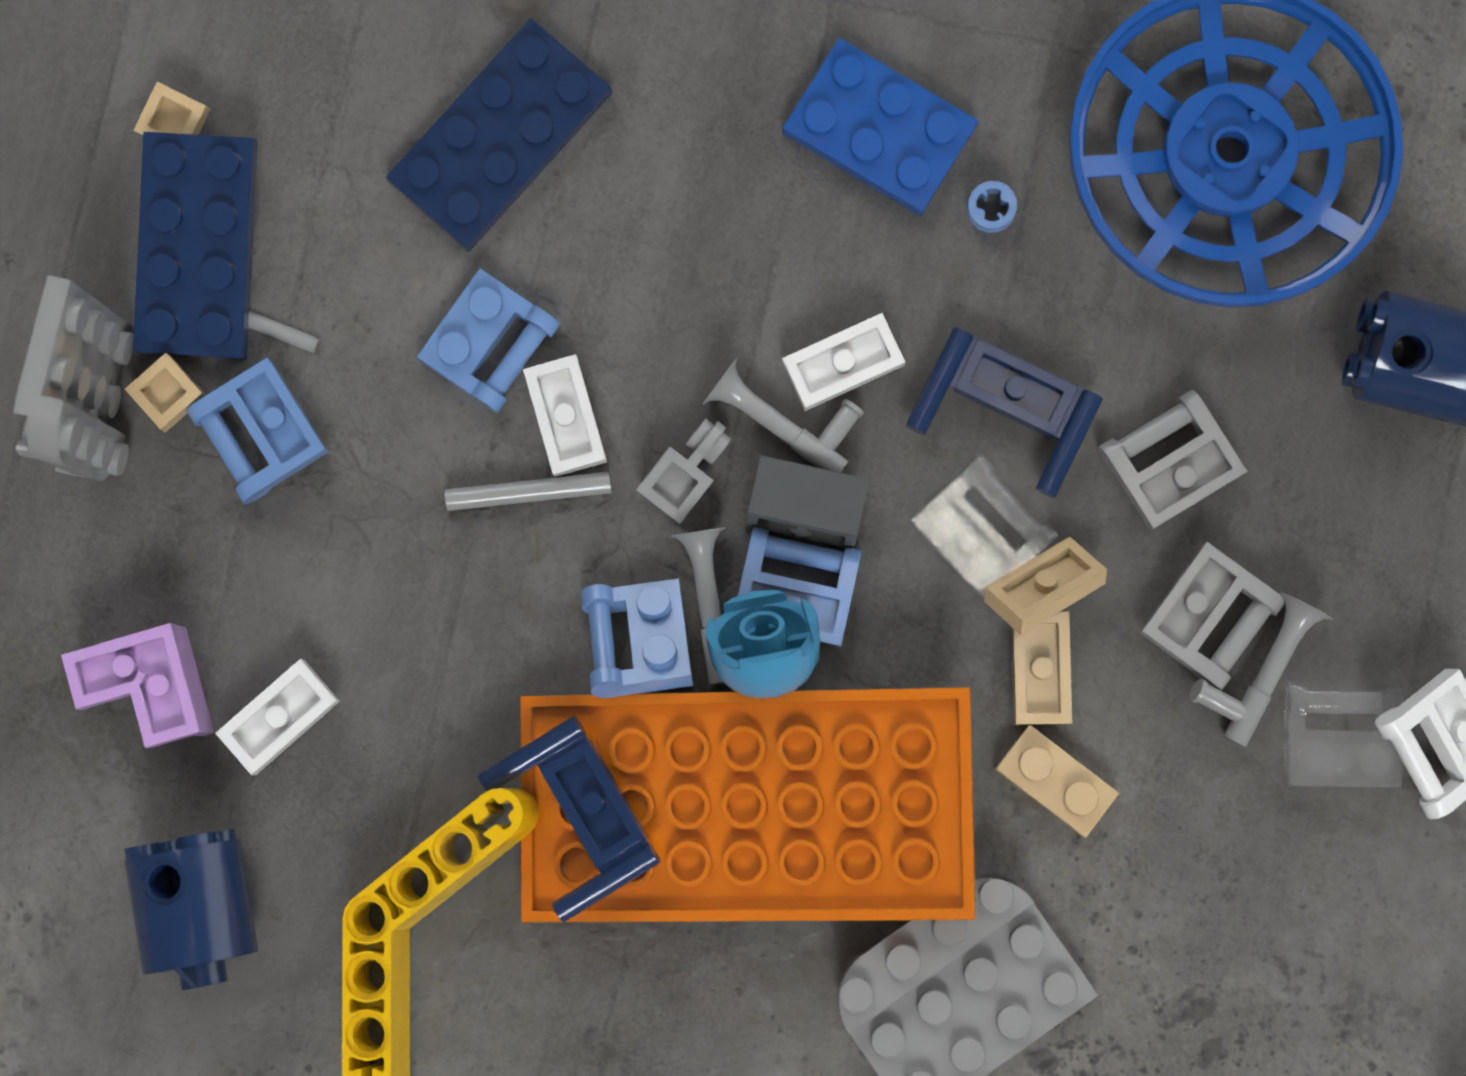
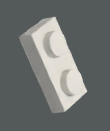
[782,313,906,411]
[523,354,607,477]
[215,659,340,775]

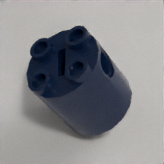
[1341,291,1466,427]
[124,829,258,990]

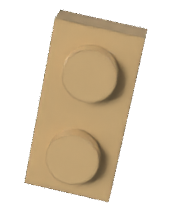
[984,537,1107,635]
[1011,612,1072,725]
[994,725,1119,838]

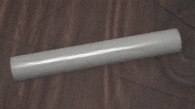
[248,311,320,354]

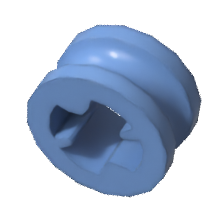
[968,181,1017,233]

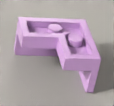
[61,623,214,748]

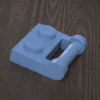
[417,269,561,413]
[186,357,329,504]
[738,527,862,647]
[581,578,693,698]

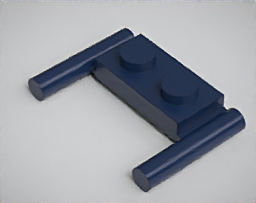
[905,327,1103,498]
[478,716,661,922]

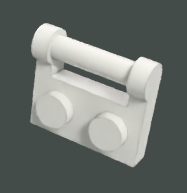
[1375,669,1466,819]

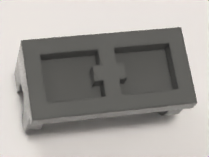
[745,455,870,551]

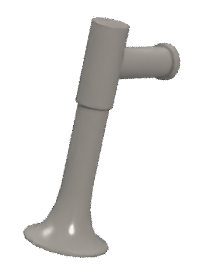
[703,358,864,473]
[669,527,727,684]
[1189,592,1333,747]

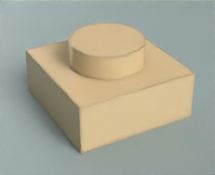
[133,81,211,135]
[125,353,206,433]

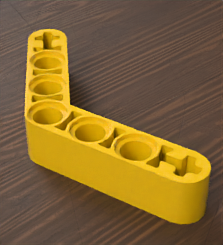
[342,788,539,1076]

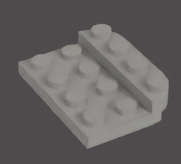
[13,275,134,481]
[838,877,1099,1076]

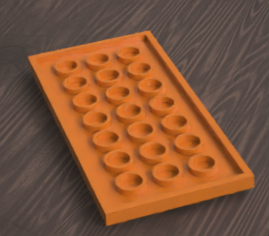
[521,687,976,922]

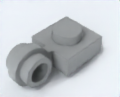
[636,418,731,524]

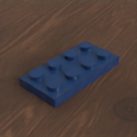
[385,18,613,252]
[133,132,258,359]

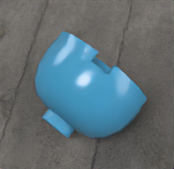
[706,590,820,698]

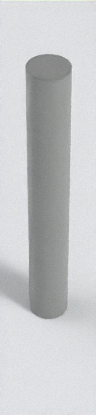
[445,471,612,511]

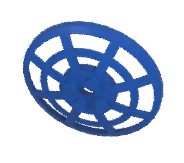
[1069,0,1403,308]

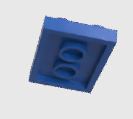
[782,38,979,217]

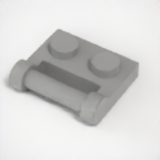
[1098,390,1248,531]
[1139,542,1285,691]

